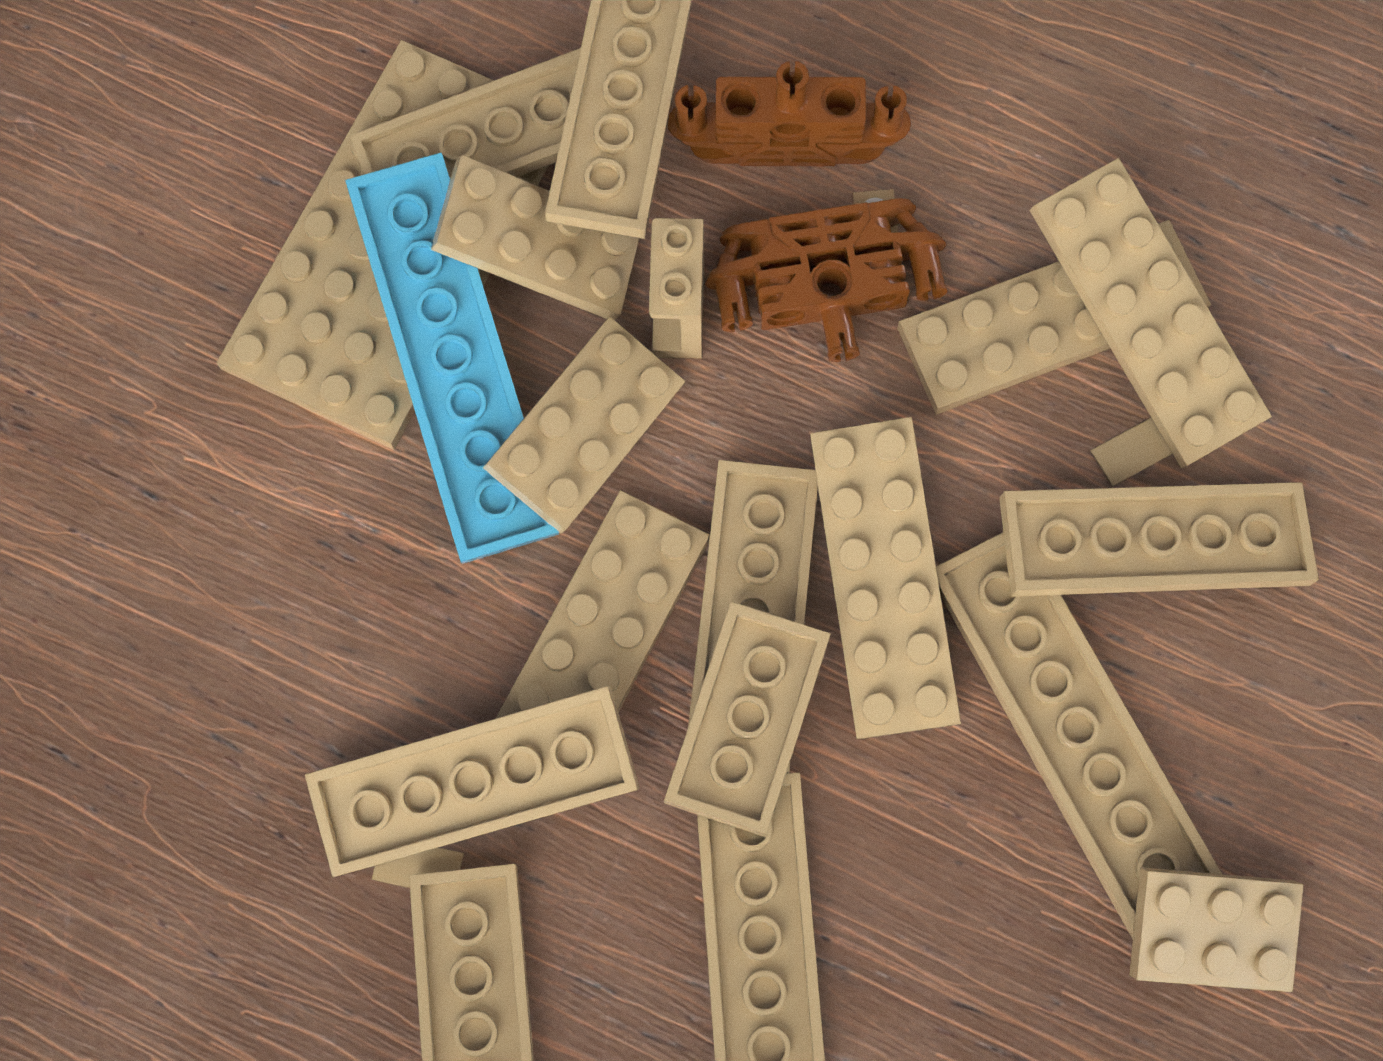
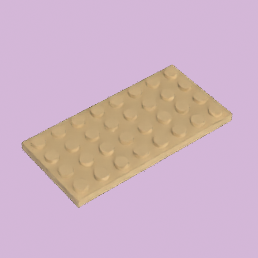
[216,40,548,450]

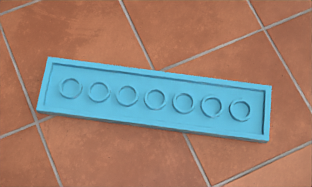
[345,152,559,564]

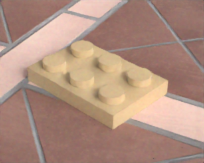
[1129,867,1304,992]

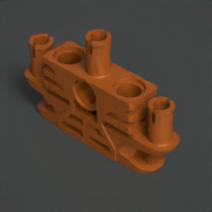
[668,61,911,166]
[705,198,948,362]

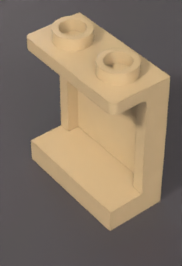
[649,218,704,359]

